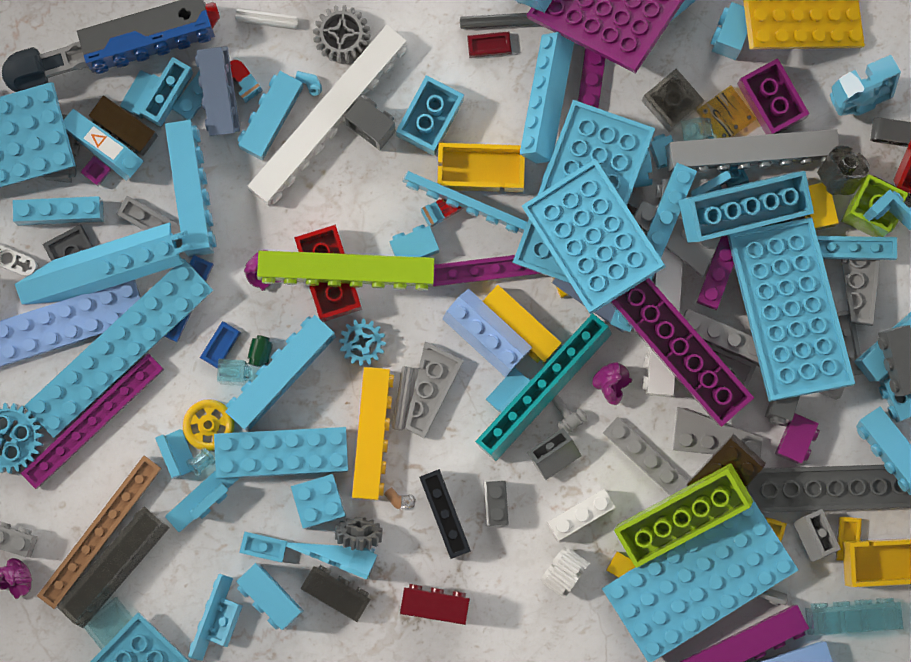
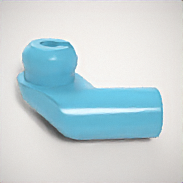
[295,71,322,96]

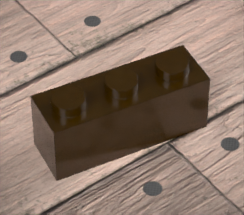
[88,95,158,156]

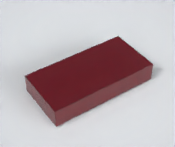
[467,31,512,58]

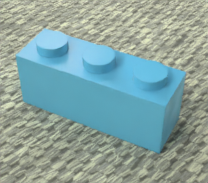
[139,57,194,127]

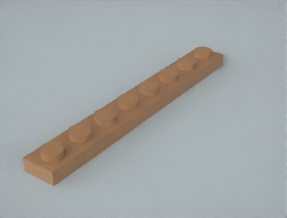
[37,455,162,609]

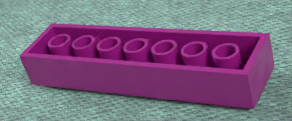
[610,278,754,427]

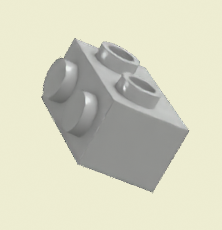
[793,509,841,562]
[0,521,38,557]

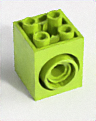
[841,174,908,237]

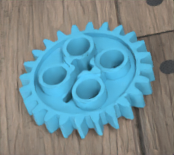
[0,403,44,474]

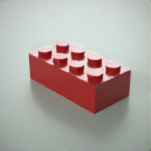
[294,224,362,322]

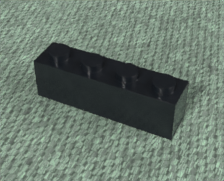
[419,469,471,559]

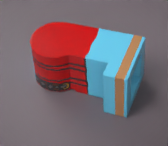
[230,60,263,103]
[421,199,463,227]

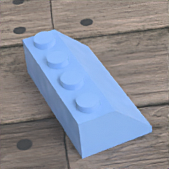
[443,289,532,378]

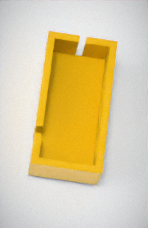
[437,143,525,193]
[843,538,911,587]

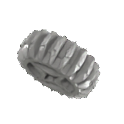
[313,5,370,63]

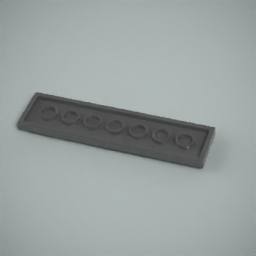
[747,464,911,512]

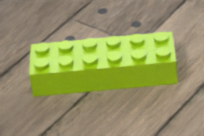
[614,463,753,568]

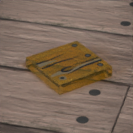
[696,85,756,138]

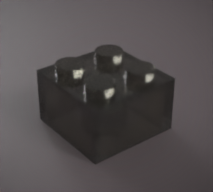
[642,68,704,133]

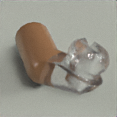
[384,487,416,509]

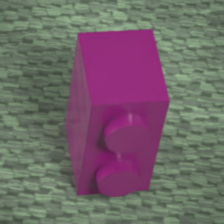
[775,413,820,464]

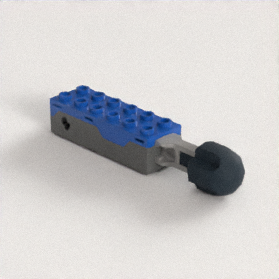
[2,0,220,92]

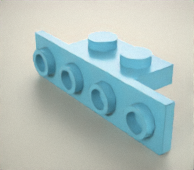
[165,470,239,532]
[188,574,243,661]

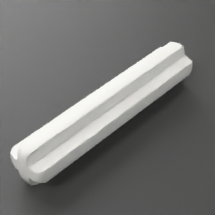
[235,9,298,29]

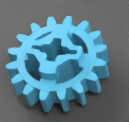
[339,319,386,366]

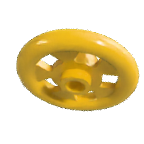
[183,399,235,451]

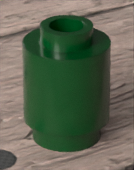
[247,335,273,368]

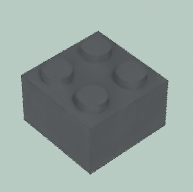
[344,96,396,151]

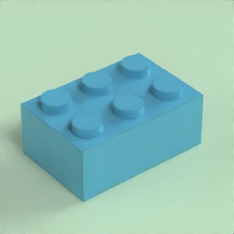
[396,75,464,156]
[236,563,304,630]

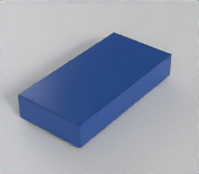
[200,321,241,369]

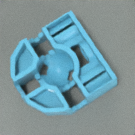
[830,55,901,116]

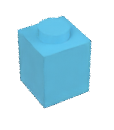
[649,134,674,169]

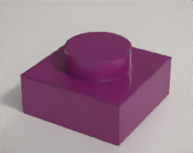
[81,156,112,186]

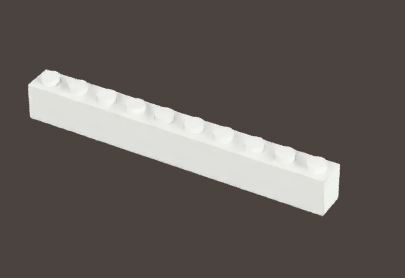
[248,25,407,206]
[642,179,687,397]

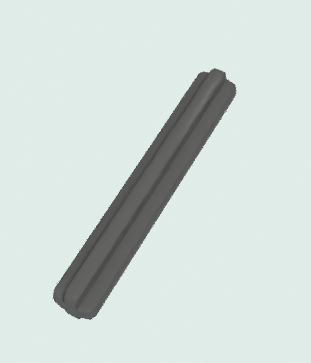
[460,13,539,29]

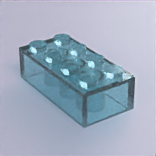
[805,598,903,635]

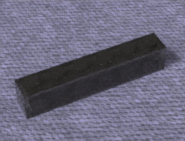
[57,506,170,628]

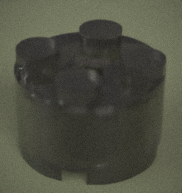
[817,145,870,195]

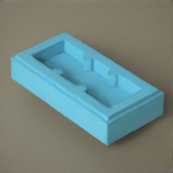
[691,171,735,196]

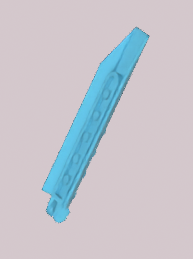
[15,222,193,305]

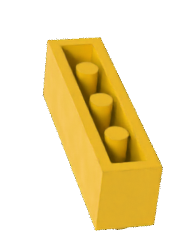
[483,285,562,364]

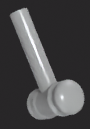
[552,394,587,433]

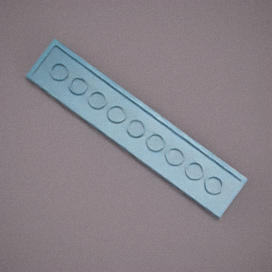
[24,258,214,438]

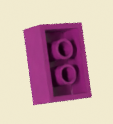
[737,58,810,135]

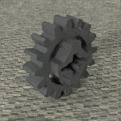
[335,517,383,551]

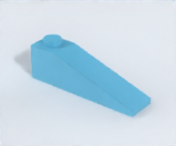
[286,542,378,579]

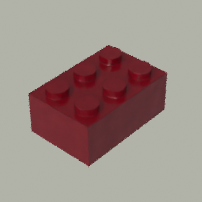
[400,584,470,625]

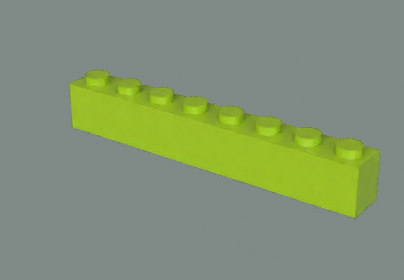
[257,250,434,290]

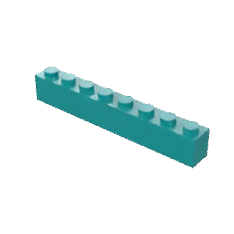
[475,313,612,461]

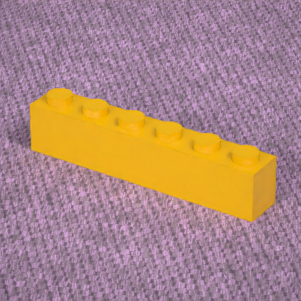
[352,367,394,500]

